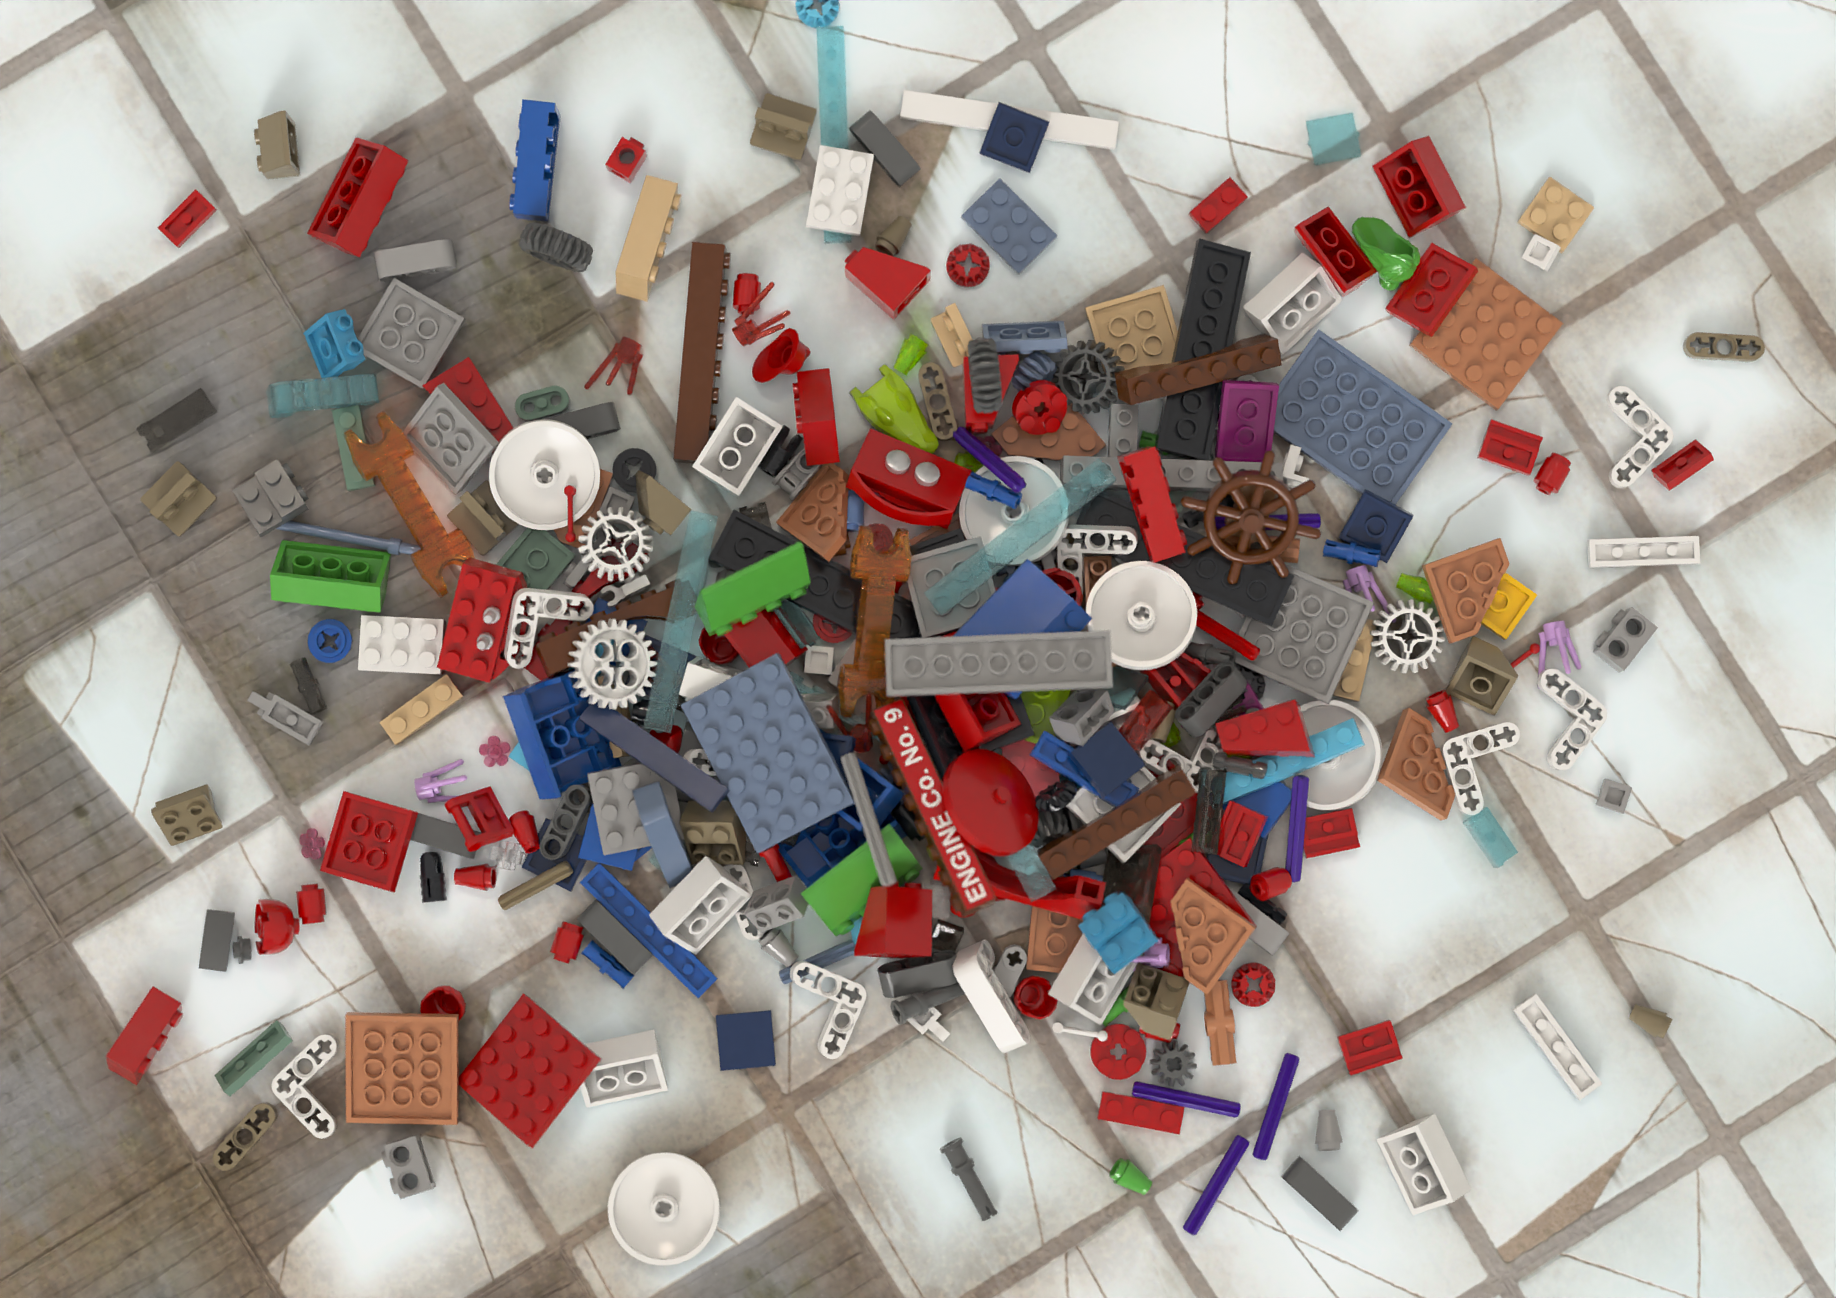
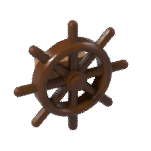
[1181,450,1321,584]

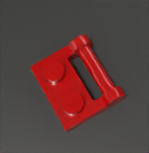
[444,786,514,852]

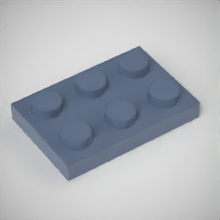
[961,178,1057,275]
[982,321,1067,355]

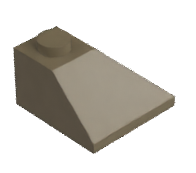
[1446,636,1518,716]

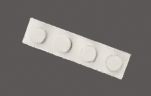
[1587,536,1700,568]
[1512,993,1602,1100]

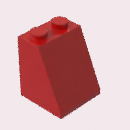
[844,247,931,320]
[962,354,1019,434]
[854,882,933,959]

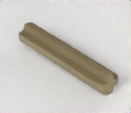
[498,861,573,910]

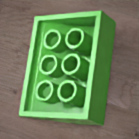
[695,541,811,637]
[801,824,923,937]

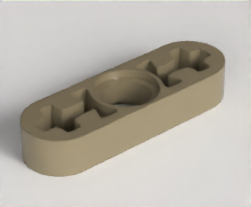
[1683,332,1765,362]
[918,362,957,441]
[213,1102,277,1171]

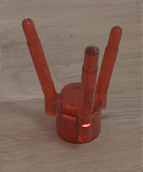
[732,282,790,346]
[584,337,643,395]
[826,692,873,753]

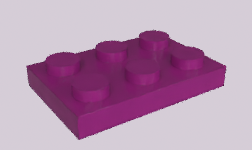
[1214,380,1279,462]

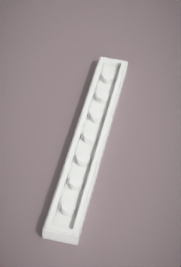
[900,90,1119,150]

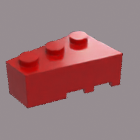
[792,368,840,466]
[1138,652,1212,711]
[1215,699,1315,757]

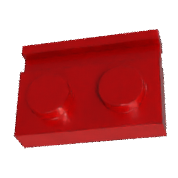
[1477,419,1543,476]
[1208,800,1268,867]
[1304,808,1361,859]
[1337,1020,1403,1076]

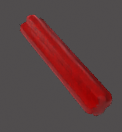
[1196,610,1260,661]

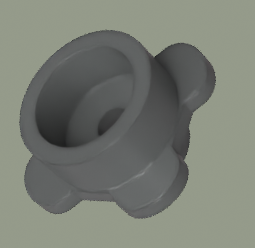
[232,936,252,964]

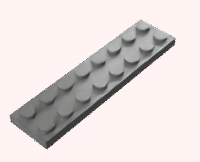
[885,631,1113,697]

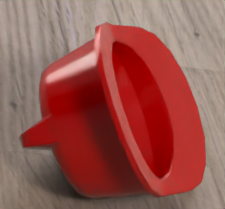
[752,328,811,383]

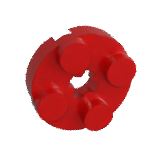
[1012,380,1067,435]
[1090,1024,1146,1080]

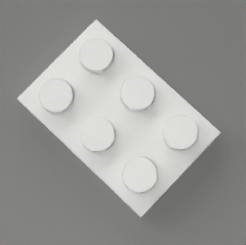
[806,145,874,236]
[358,615,445,675]

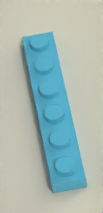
[1204,718,1365,810]

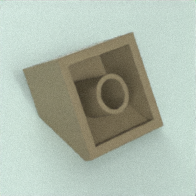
[254,110,300,179]
[635,470,692,535]

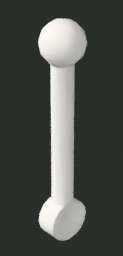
[1052,1022,1108,1041]

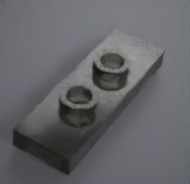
[1191,769,1226,855]

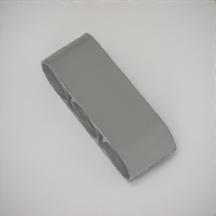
[374,239,457,281]
[1228,887,1289,956]

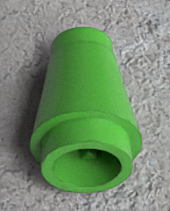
[1109,1158,1152,1195]

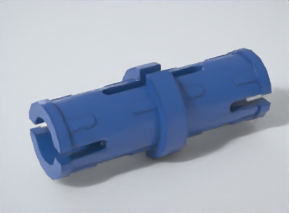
[965,472,1022,509]
[1323,539,1381,567]
[581,940,635,989]

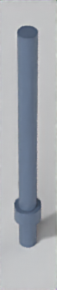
[277,521,423,557]

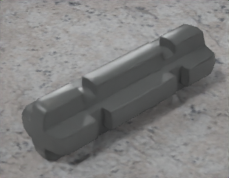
[1213,752,1267,779]

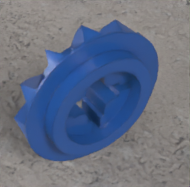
[308,619,352,663]

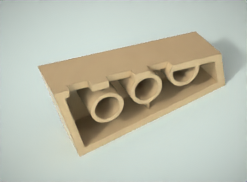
[616,175,682,302]

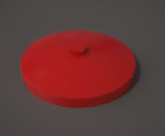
[942,749,1039,856]

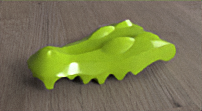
[849,364,939,454]

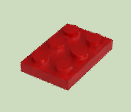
[1385,243,1478,338]

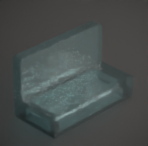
[1463,807,1518,868]

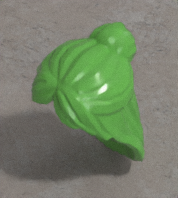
[1352,217,1420,291]

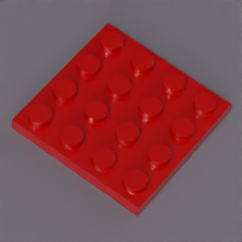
[1102,837,1257,978]
[459,993,601,1148]

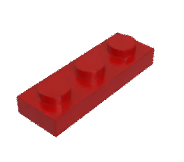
[1097,1091,1184,1135]

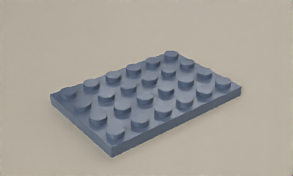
[1274,329,1453,505]
[681,653,855,854]

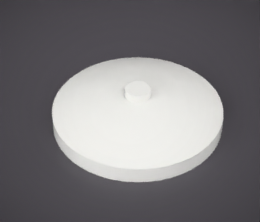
[489,419,600,530]
[959,456,1070,566]
[1086,561,1197,670]
[1280,700,1383,810]
[608,1152,720,1265]

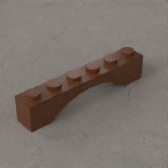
[1114,334,1282,405]
[535,578,698,677]
[1037,764,1197,880]

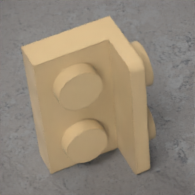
[931,303,973,368]

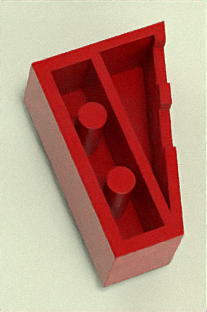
[106,986,183,1085]

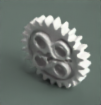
[567,619,657,709]

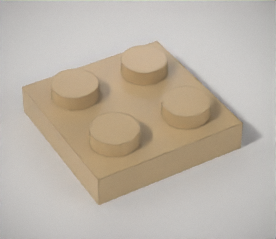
[1517,177,1594,253]

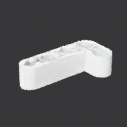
[953,940,1030,1053]

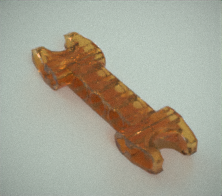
[343,411,475,598]
[837,525,912,718]

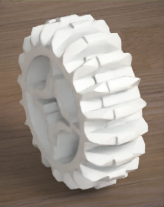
[578,507,653,582]
[1370,599,1445,673]

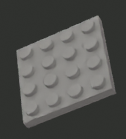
[1231,563,1374,704]

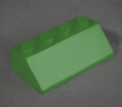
[270,540,391,613]

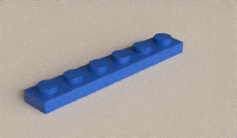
[580,863,718,998]

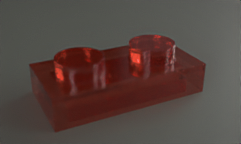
[1118,689,1173,751]

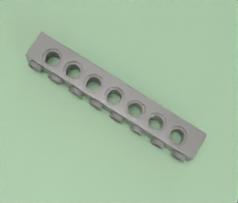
[1060,455,1283,495]

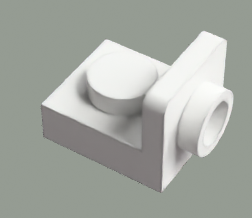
[1283,445,1309,488]

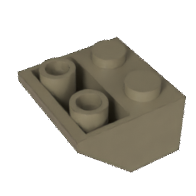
[680,801,746,865]
[1123,962,1190,1040]

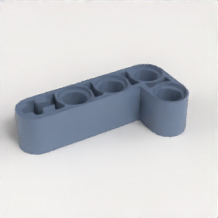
[632,781,693,888]

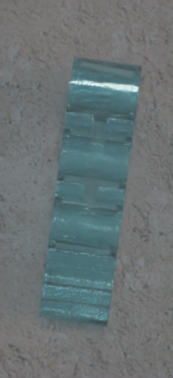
[266,374,380,418]

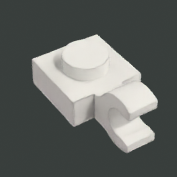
[601,573,651,607]
[907,1007,950,1042]

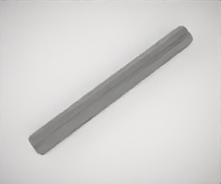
[841,753,896,887]

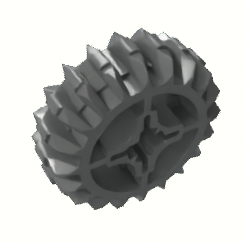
[519,223,593,272]
[967,338,1002,414]
[1053,340,1125,414]

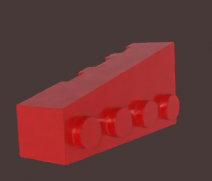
[422,357,514,454]
[1117,446,1187,563]

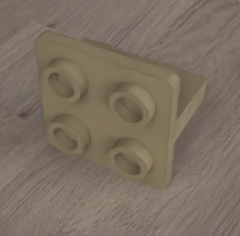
[750,93,817,160]
[140,461,217,537]
[447,480,519,556]
[151,784,223,846]

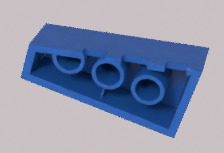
[509,99,560,222]

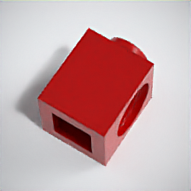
[605,137,647,184]

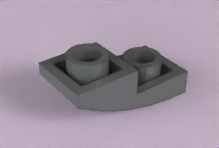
[199,909,235,972]

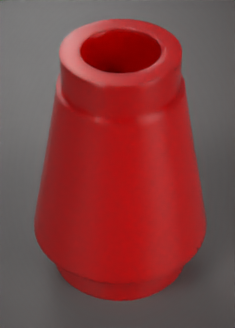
[1426,690,1460,733]
[508,810,540,854]
[454,863,497,891]

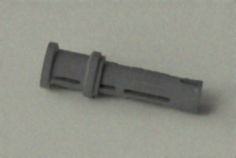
[890,982,965,1025]
[940,1137,998,1221]

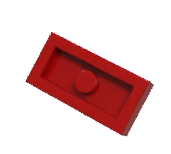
[1189,177,1248,234]
[158,189,217,248]
[1651,439,1714,491]

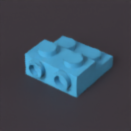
[304,309,365,383]
[1078,892,1159,974]

